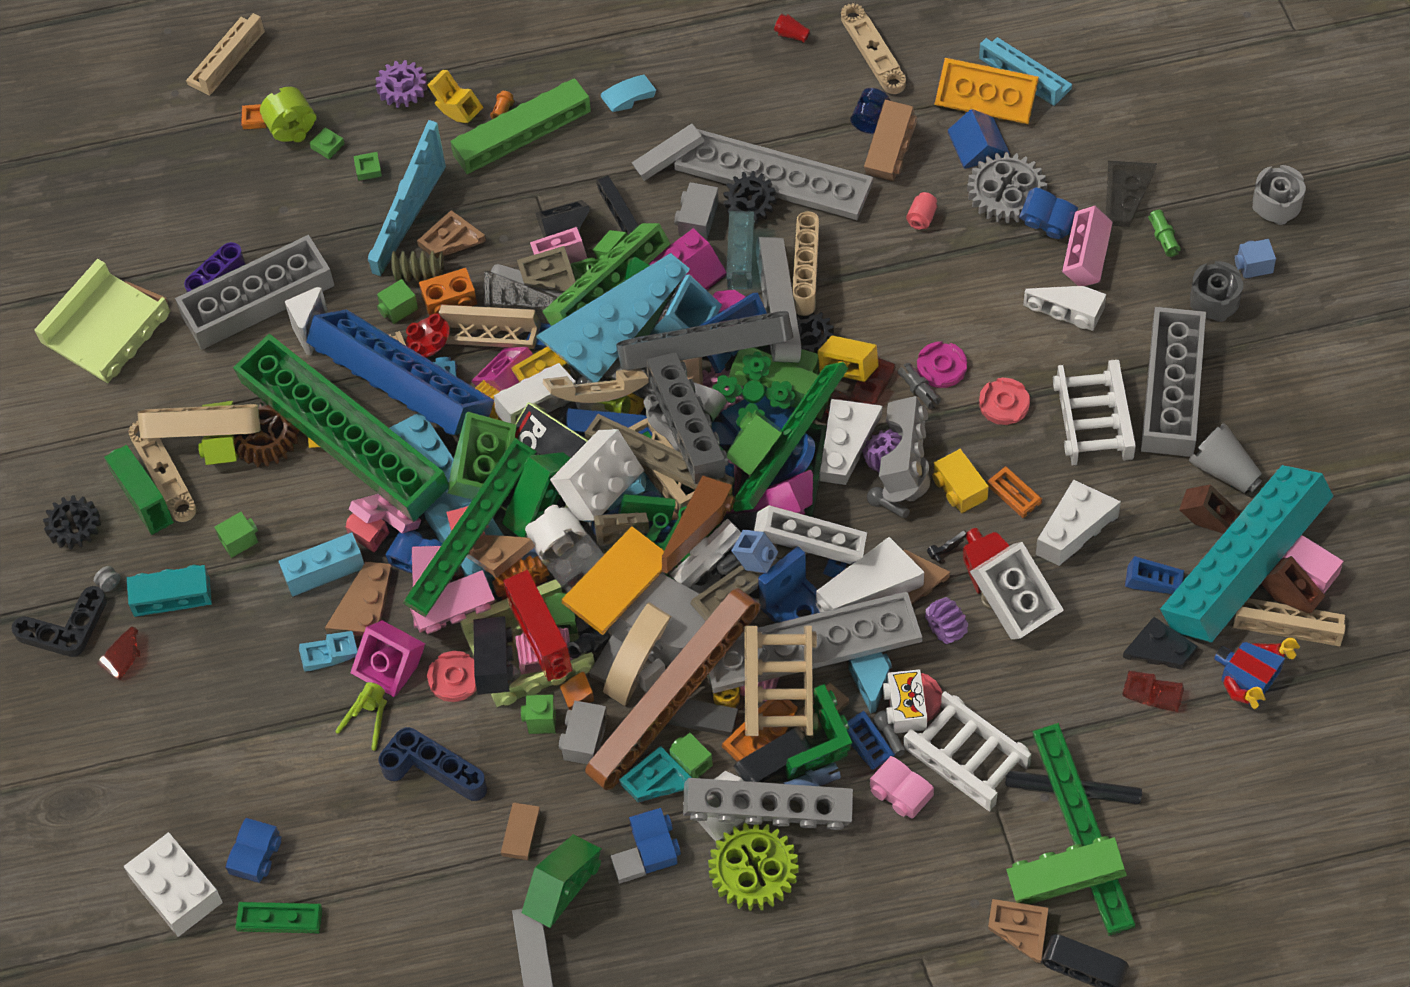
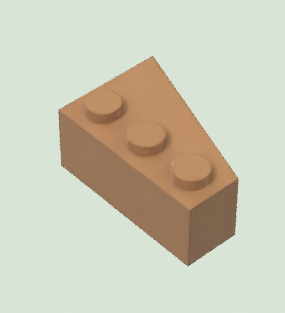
[864,100,917,181]

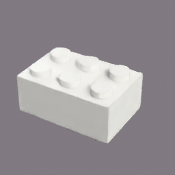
[550,429,644,521]
[970,542,1064,640]
[124,832,223,937]

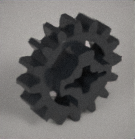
[723,171,777,225]
[796,312,834,354]

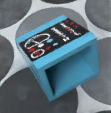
[650,274,722,335]

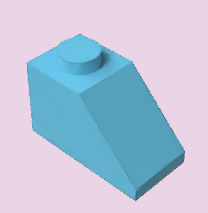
[849,652,892,713]

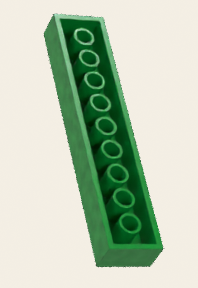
[233,334,449,522]

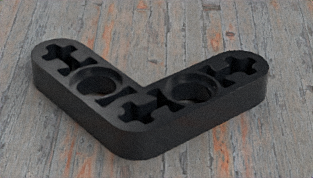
[11,586,107,657]

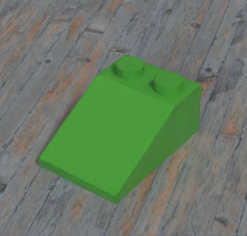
[447,412,516,500]

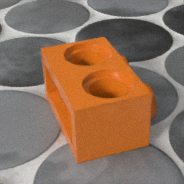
[419,268,477,317]

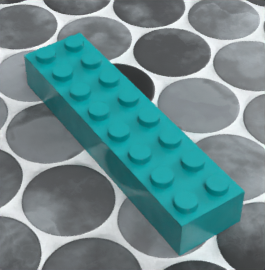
[1160,465,1333,642]

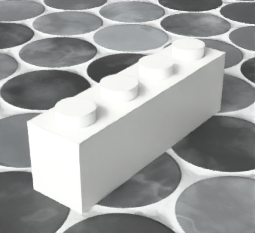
[754,505,867,564]

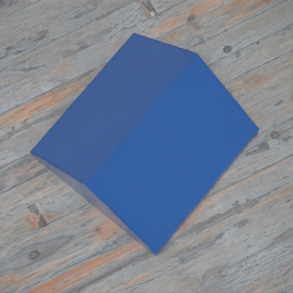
[948,109,1010,169]

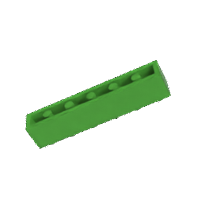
[450,78,591,174]

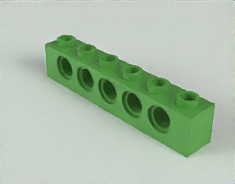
[542,223,671,326]

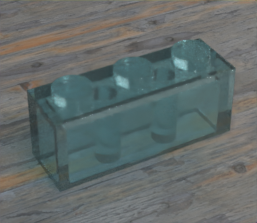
[727,211,755,289]

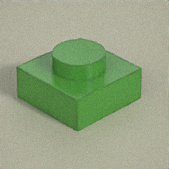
[310,127,344,159]
[354,152,382,181]

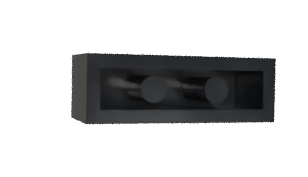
[473,616,514,695]

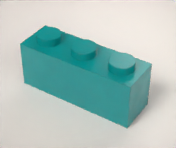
[127,565,212,617]

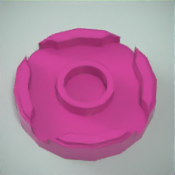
[917,342,967,388]

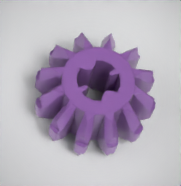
[862,429,902,473]
[925,597,968,644]

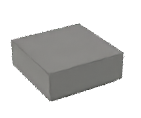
[611,847,646,884]

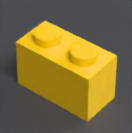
[818,335,878,382]
[932,449,989,514]

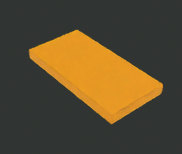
[934,58,1039,125]
[562,526,664,635]

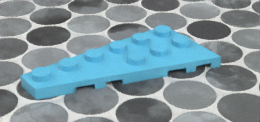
[368,120,446,276]
[536,253,690,383]

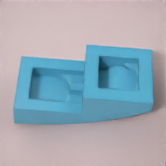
[601,75,656,112]
[299,631,358,672]

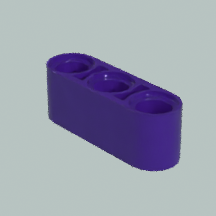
[184,242,246,292]

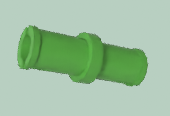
[1148,210,1181,257]

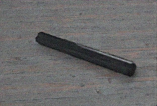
[1005,771,1142,804]

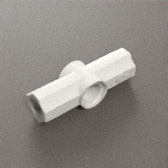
[670,519,741,588]

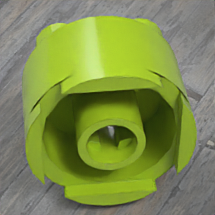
[260,87,317,142]

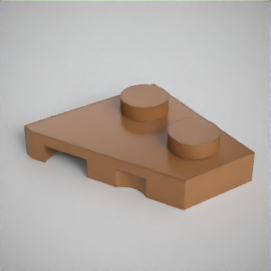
[417,210,486,258]
[467,534,535,578]
[988,899,1048,963]

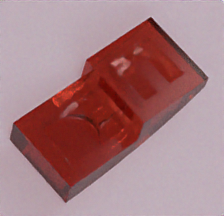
[851,358,896,405]
[1122,671,1184,712]

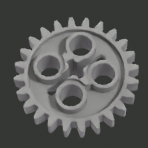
[967,152,1047,223]

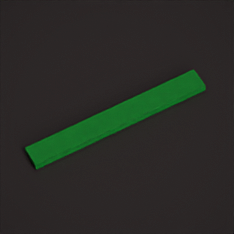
[733,362,848,512]
[403,438,537,618]
[1032,723,1135,936]

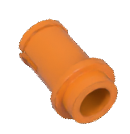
[490,91,514,119]

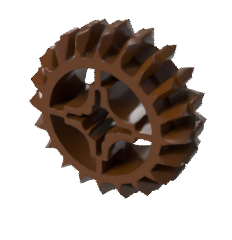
[234,402,299,467]

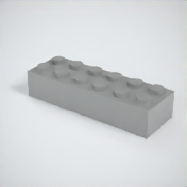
[175,235,335,350]
[1141,307,1206,457]

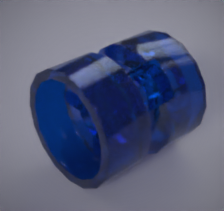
[850,88,891,134]

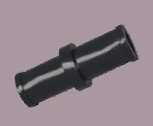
[567,630,610,659]

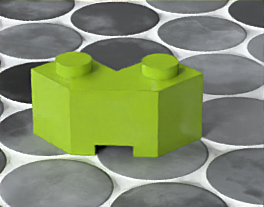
[199,401,238,465]

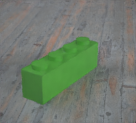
[728,348,834,419]
[1006,836,1127,905]

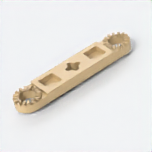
[841,3,906,94]
[128,421,196,522]

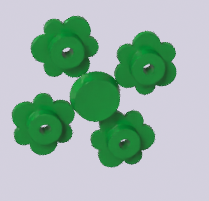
[712,351,795,428]

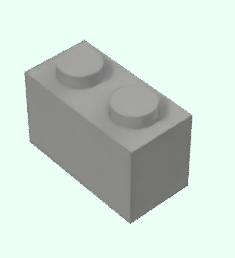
[674,182,719,240]
[559,701,608,764]

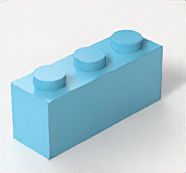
[279,532,364,597]

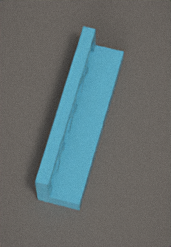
[979,37,1072,106]

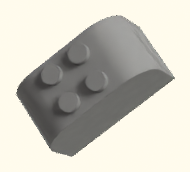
[609,573,706,667]

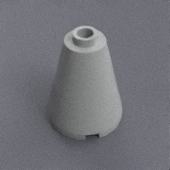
[1189,423,1262,493]

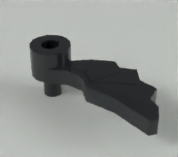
[927,530,967,563]

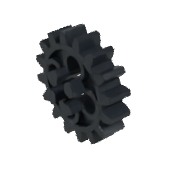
[43,495,101,549]

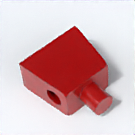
[963,528,1010,594]

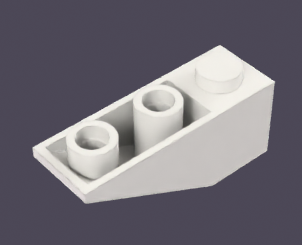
[1023,286,1106,331]

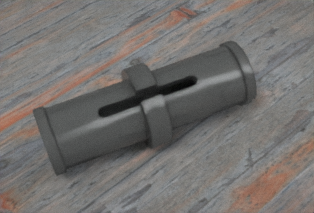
[898,363,941,409]

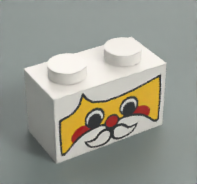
[883,670,927,733]

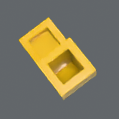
[428,70,483,123]

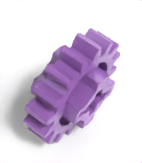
[376,60,427,107]

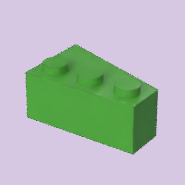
[727,410,782,475]

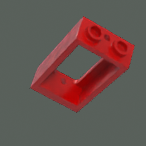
[503,570,573,682]

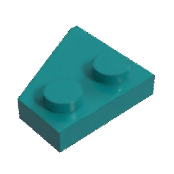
[619,746,692,802]

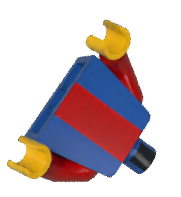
[1214,638,1300,709]

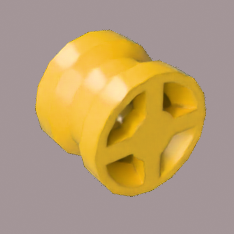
[713,687,740,708]

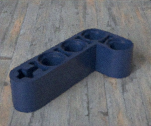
[378,727,487,801]

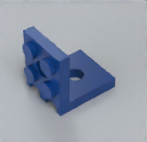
[758,546,820,623]

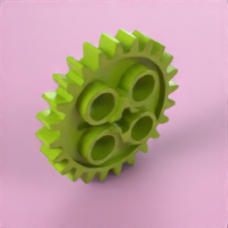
[708,823,799,911]

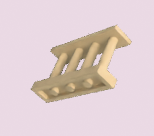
[744,626,818,736]

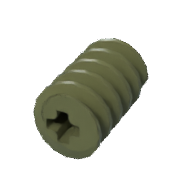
[392,251,444,282]

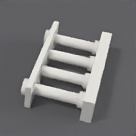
[1053,360,1135,465]
[904,691,1031,812]

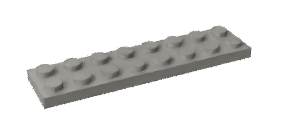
[674,129,873,220]
[708,591,922,693]

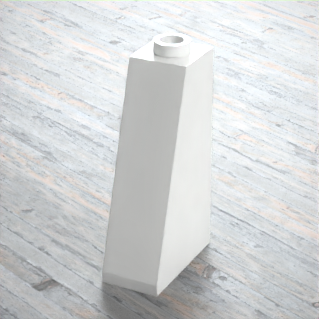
[816,537,924,612]

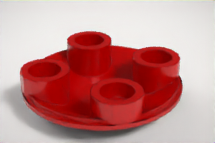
[406,313,450,358]

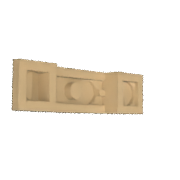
[543,368,649,403]
[603,602,672,706]

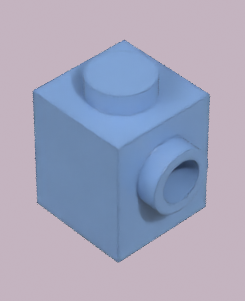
[1235,239,1276,279]
[731,530,778,573]

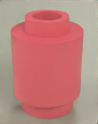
[906,192,937,230]

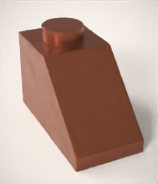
[1179,484,1241,534]
[1261,556,1325,614]

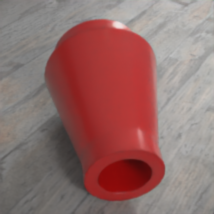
[774,14,810,43]

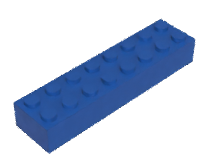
[306,309,494,435]

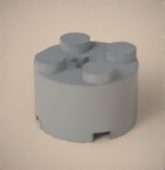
[1252,165,1306,225]

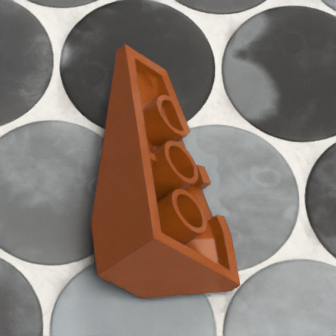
[662,475,735,573]

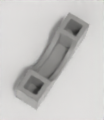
[879,396,928,493]

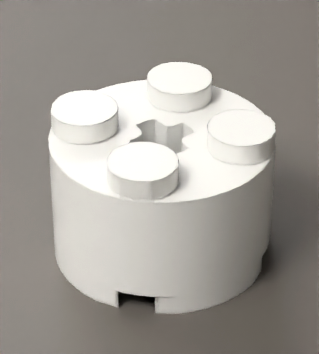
[525,505,588,566]

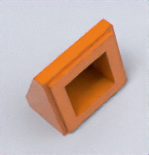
[560,671,594,710]

